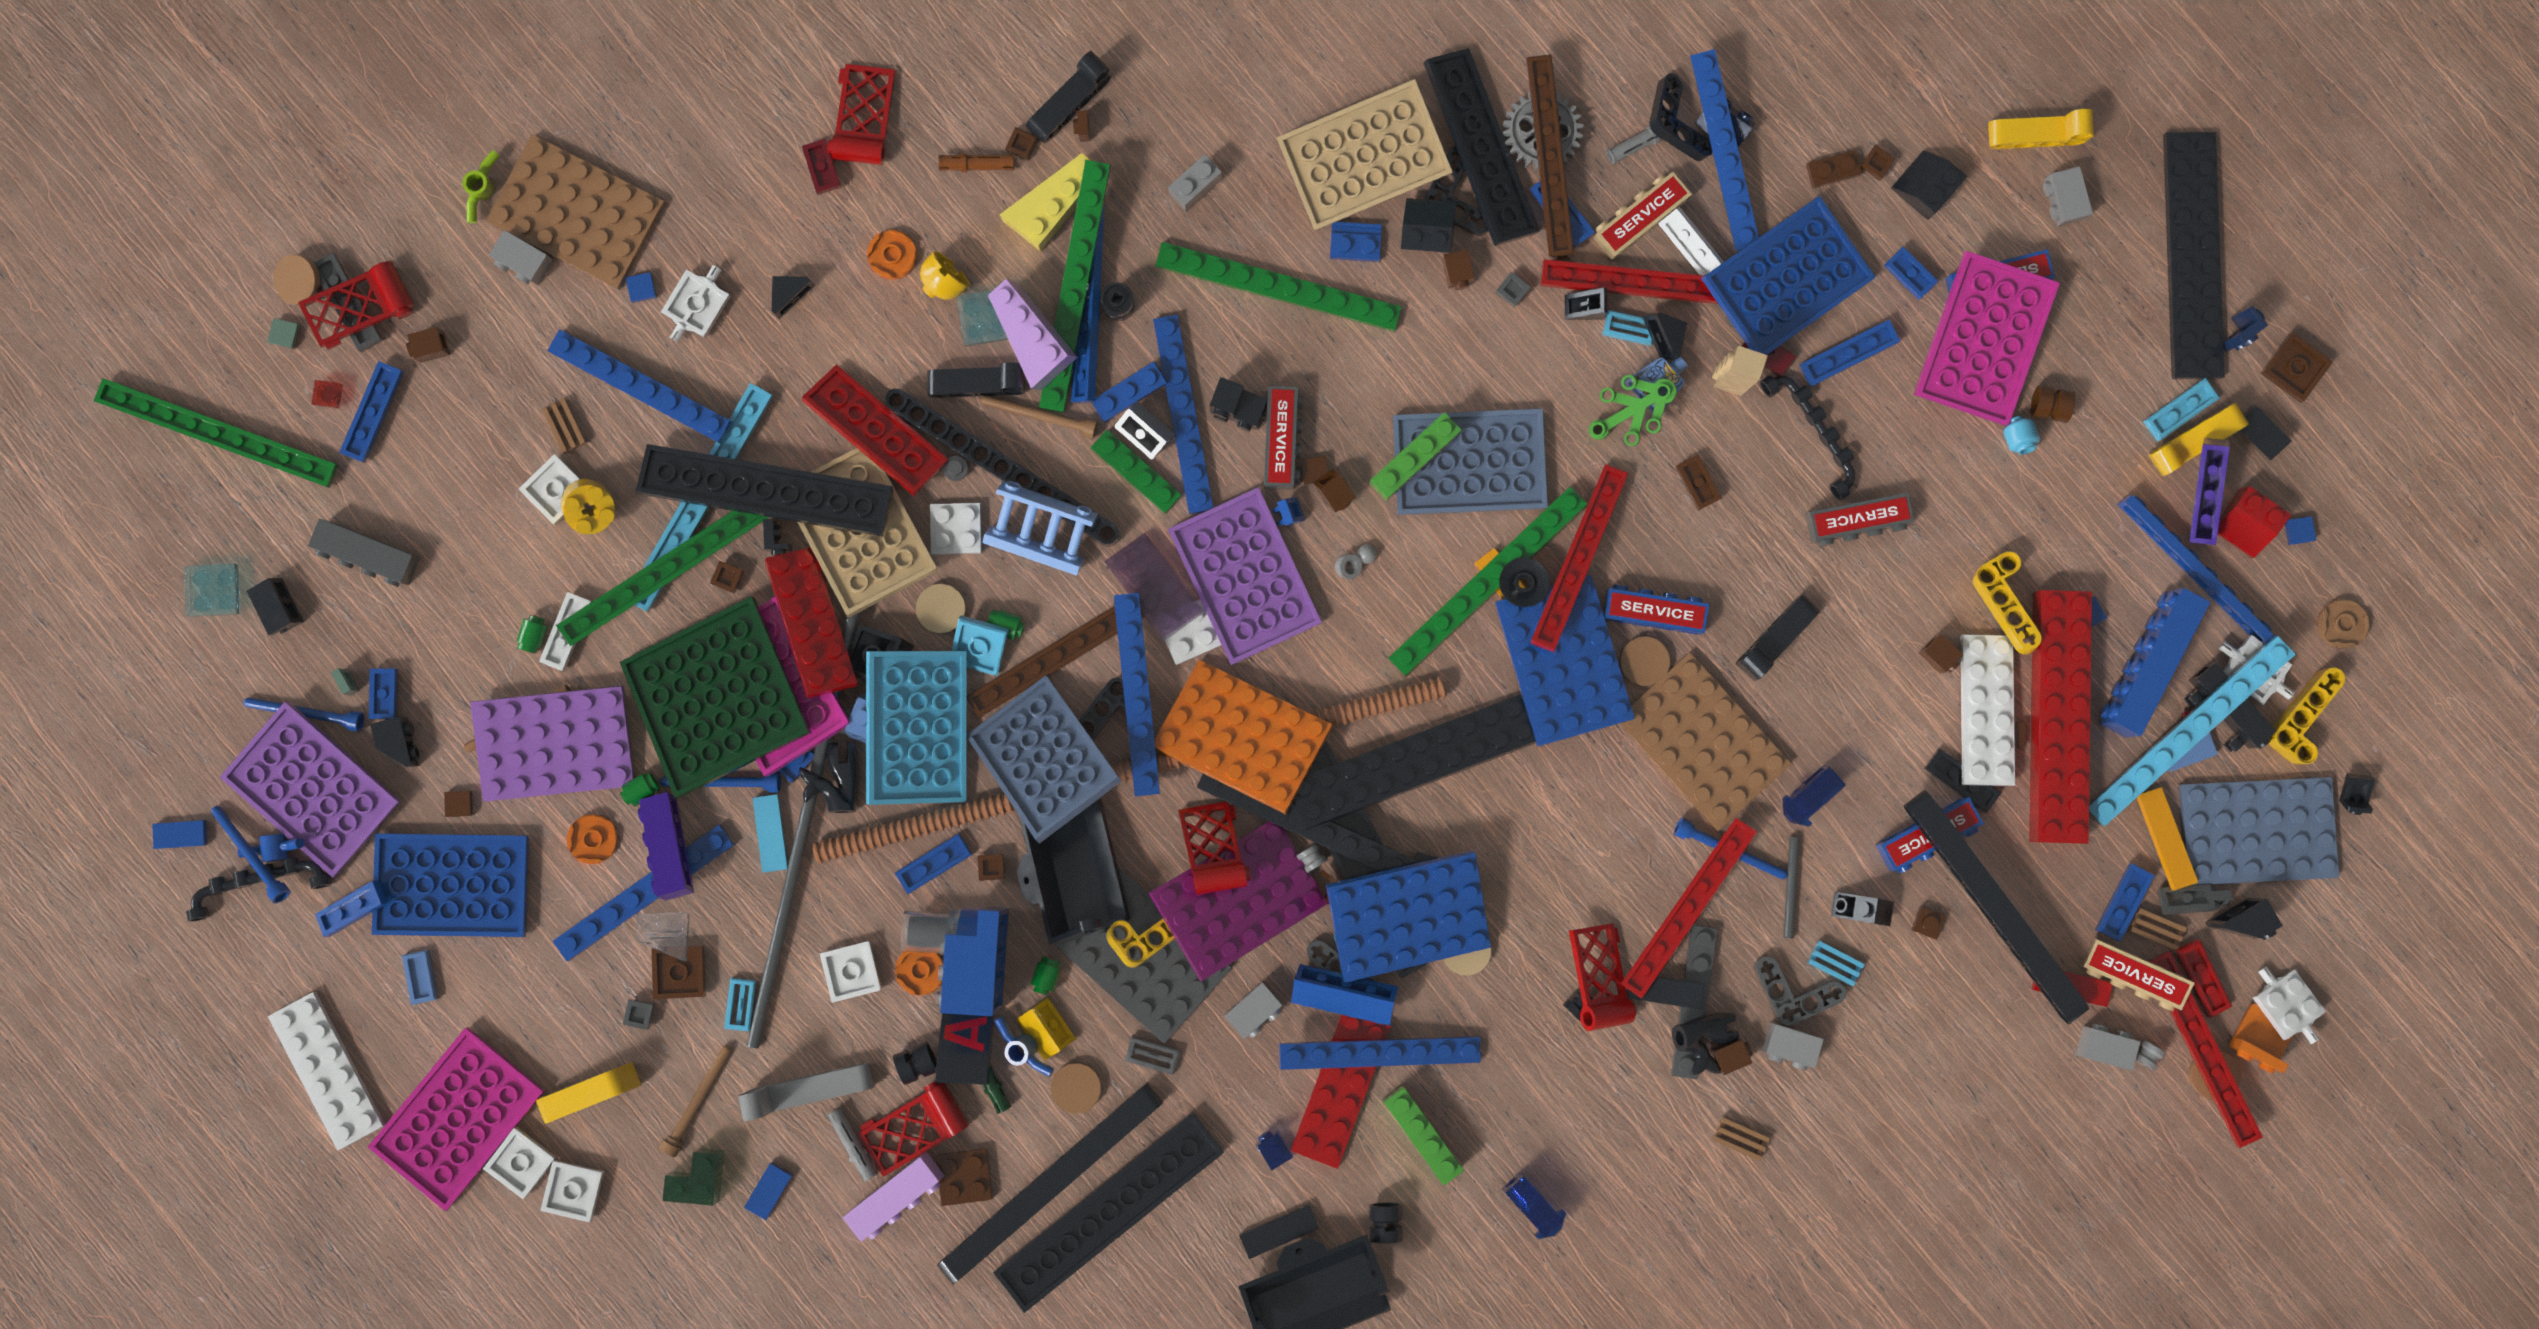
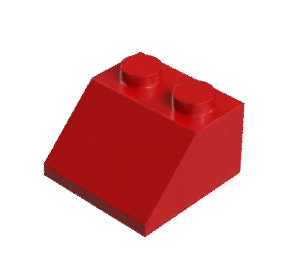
[2217,486,2291,558]

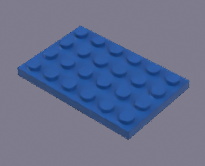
[1701,196,1876,355]
[1494,575,1635,747]
[371,834,529,937]
[1326,850,1491,983]

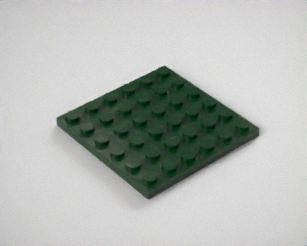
[620,596,812,799]

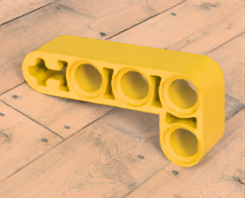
[1988,109,2094,149]
[2148,402,2249,476]
[1972,552,2041,655]
[2268,667,2345,765]
[1106,919,1175,968]
[536,1062,641,1124]

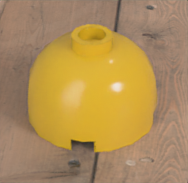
[920,251,970,300]

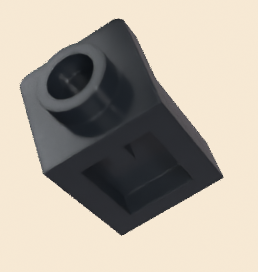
[763,519,793,556]

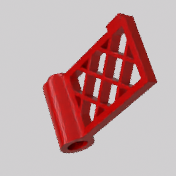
[827,64,896,165]
[298,261,415,350]
[1178,801,1251,895]
[1569,923,1637,1031]
[857,1081,969,1177]

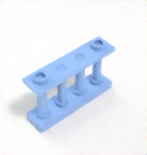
[982,481,1098,576]

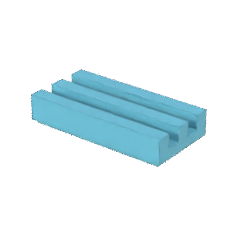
[1602,310,1652,346]
[1807,941,1865,987]
[724,978,757,1031]

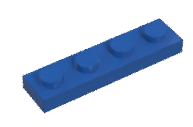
[1799,320,1901,387]
[339,361,404,463]

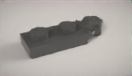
[2157,884,2233,915]

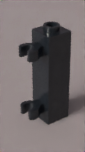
[2184,663,2276,752]

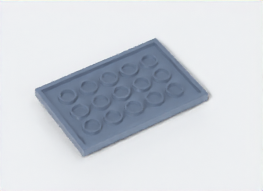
[1393,409,1548,515]
[966,675,1122,844]
[2178,777,2339,885]

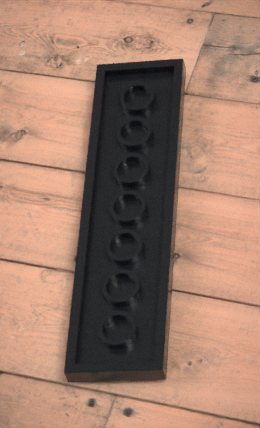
[1424,48,1540,246]

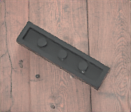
[315,253,383,352]

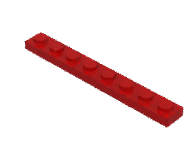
[1540,259,1718,304]
[1531,464,1628,652]
[1621,818,1757,999]
[2147,951,2263,1148]

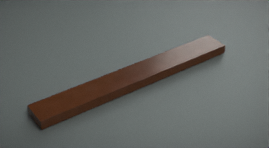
[1526,54,1574,258]
[967,598,1150,718]

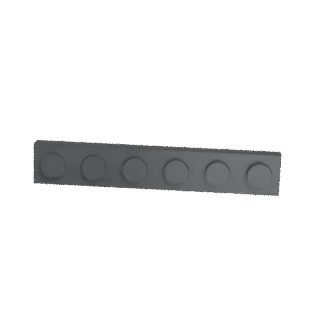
[1671,925,1717,1079]

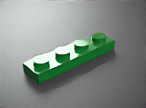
[1090,429,1182,514]

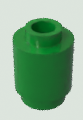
[987,609,1025,640]
[516,615,548,654]
[620,772,660,807]
[1030,956,1062,996]

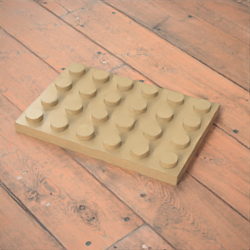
[1277,79,1453,231]
[798,448,938,618]

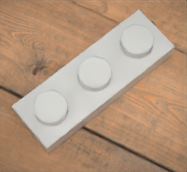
[1658,206,1724,276]
[539,592,592,671]

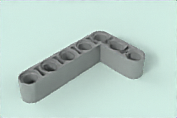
[738,1062,874,1121]

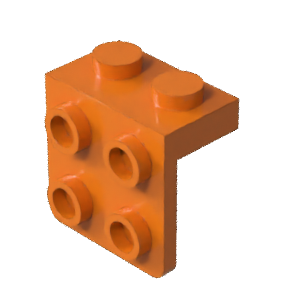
[2228,1003,2293,1074]

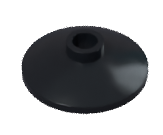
[1499,557,1550,607]

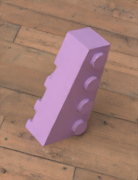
[988,279,1077,390]

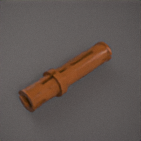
[938,153,1014,173]

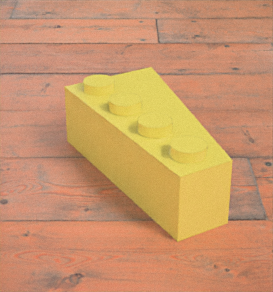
[1000,153,1091,252]

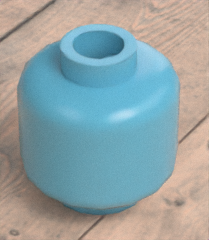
[2003,416,2040,455]

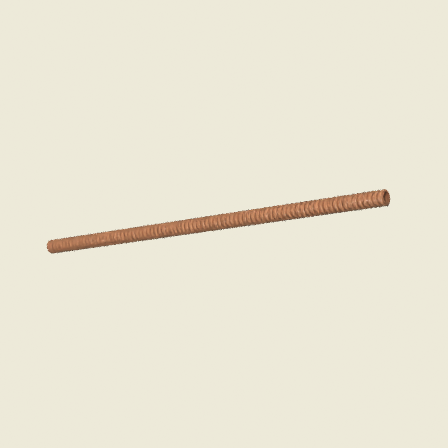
[812,677,1447,864]

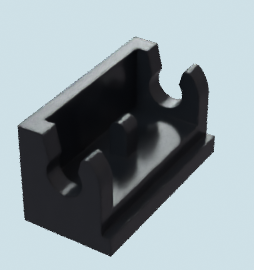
[2240,405,2292,461]
[246,578,304,635]

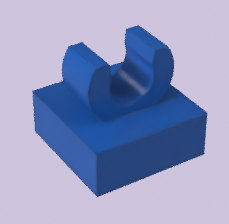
[1272,497,1305,526]

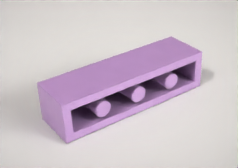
[842,1151,945,1242]

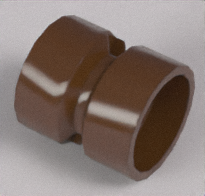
[2030,385,2075,423]

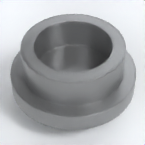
[943,456,968,481]

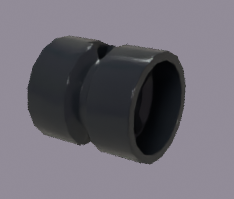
[1101,282,1135,321]
[893,1041,937,1085]
[1369,1202,1403,1243]

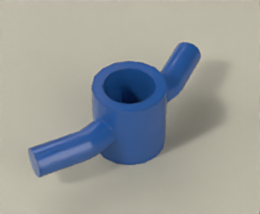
[237,834,304,862]
[994,1016,1054,1077]

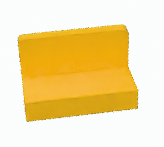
[1017,998,1076,1060]

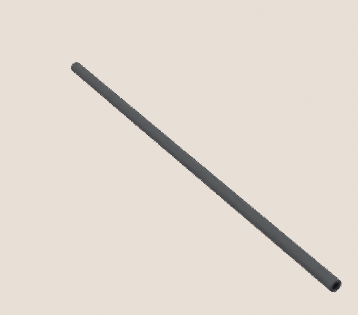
[747,612,860,1049]

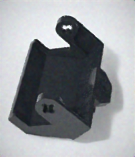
[1017,799,1130,944]
[1238,1235,1391,1329]

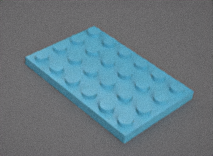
[866,651,967,805]

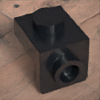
[2339,773,2375,815]

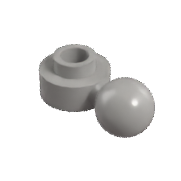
[1335,544,1377,579]

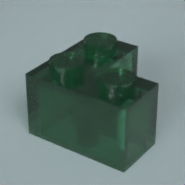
[662,1148,725,1206]

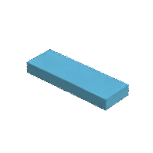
[2143,378,2220,442]
[753,794,788,873]

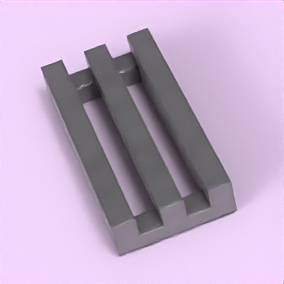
[1125,1036,1180,1075]

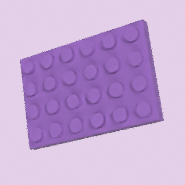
[1168,487,1322,665]
[470,686,635,802]
[220,701,401,877]

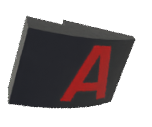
[935,1013,994,1085]

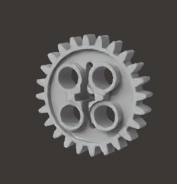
[1503,92,1584,171]

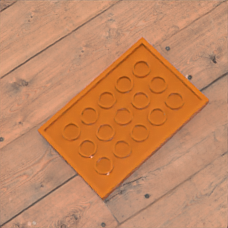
[1155,660,1333,814]

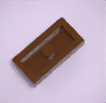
[1806,150,1862,189]
[1675,454,1722,511]

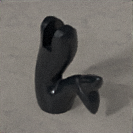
[799,742,859,813]
[1671,1013,1739,1075]

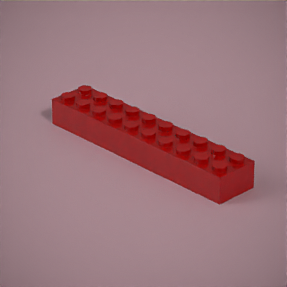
[2029,590,2092,844]

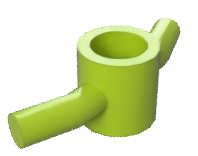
[462,149,500,224]

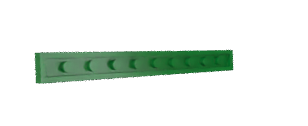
[1039,160,1111,412]
[1155,242,1401,332]
[94,378,339,488]
[1388,487,1588,677]
[556,511,769,647]

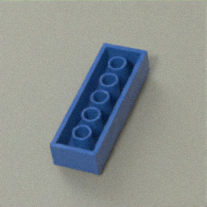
[2098,588,2210,738]

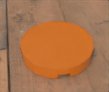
[867,230,917,280]
[566,814,618,864]
[895,947,944,996]

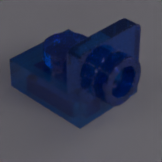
[1256,1130,1293,1171]

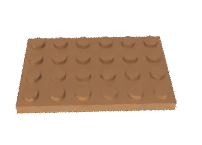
[486,134,666,290]
[1619,652,1792,831]

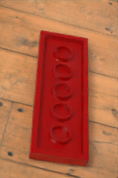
[802,364,948,496]
[764,547,857,699]
[1290,1014,1391,1169]

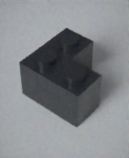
[1210,377,1268,432]

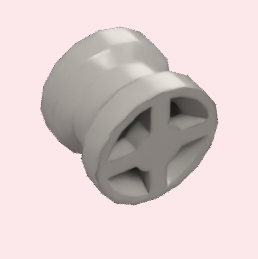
[1296,843,1328,873]
[2136,1040,2166,1071]

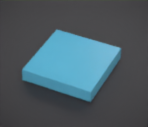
[952,615,1009,676]

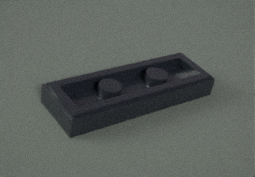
[1924,748,2001,813]
[1626,977,1705,1010]
[1239,1204,1319,1259]

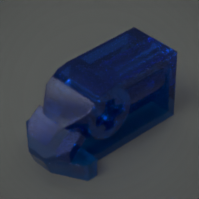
[1782,766,1846,827]
[1501,1172,1566,1240]

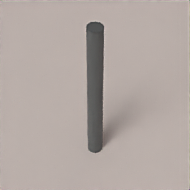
[1783,837,1799,938]

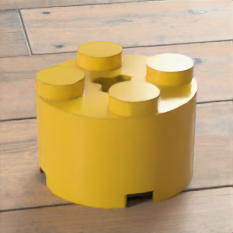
[560,479,615,535]

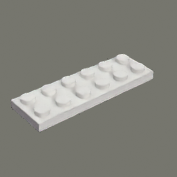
[1960,635,2015,786]
[268,992,386,1151]

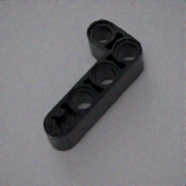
[1026,51,1112,144]
[927,362,1025,398]
[1735,594,1820,681]
[1079,677,1125,741]

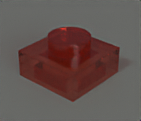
[311,380,343,409]

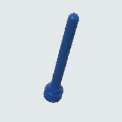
[243,697,364,732]
[659,772,781,793]
[211,806,291,904]
[1674,817,1788,879]

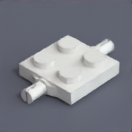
[661,265,731,343]
[2218,635,2295,705]
[2253,966,2326,1044]

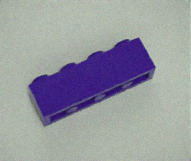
[2190,438,2230,545]
[638,792,694,901]

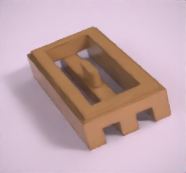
[541,398,587,454]
[2128,908,2187,951]
[1713,1117,1770,1162]

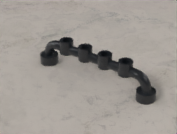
[1760,375,1856,501]
[186,857,332,922]

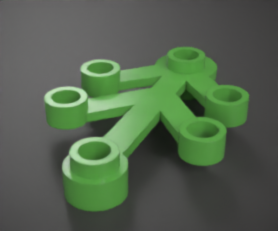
[1589,375,1677,446]

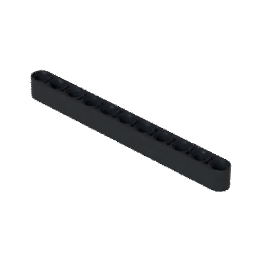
[885,389,1120,547]
[1903,790,2089,1025]
[937,1083,1163,1285]

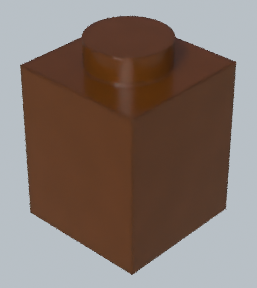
[1442,249,1474,290]
[406,327,450,363]
[1313,469,1356,512]
[1919,633,1963,674]
[1710,1038,1753,1075]

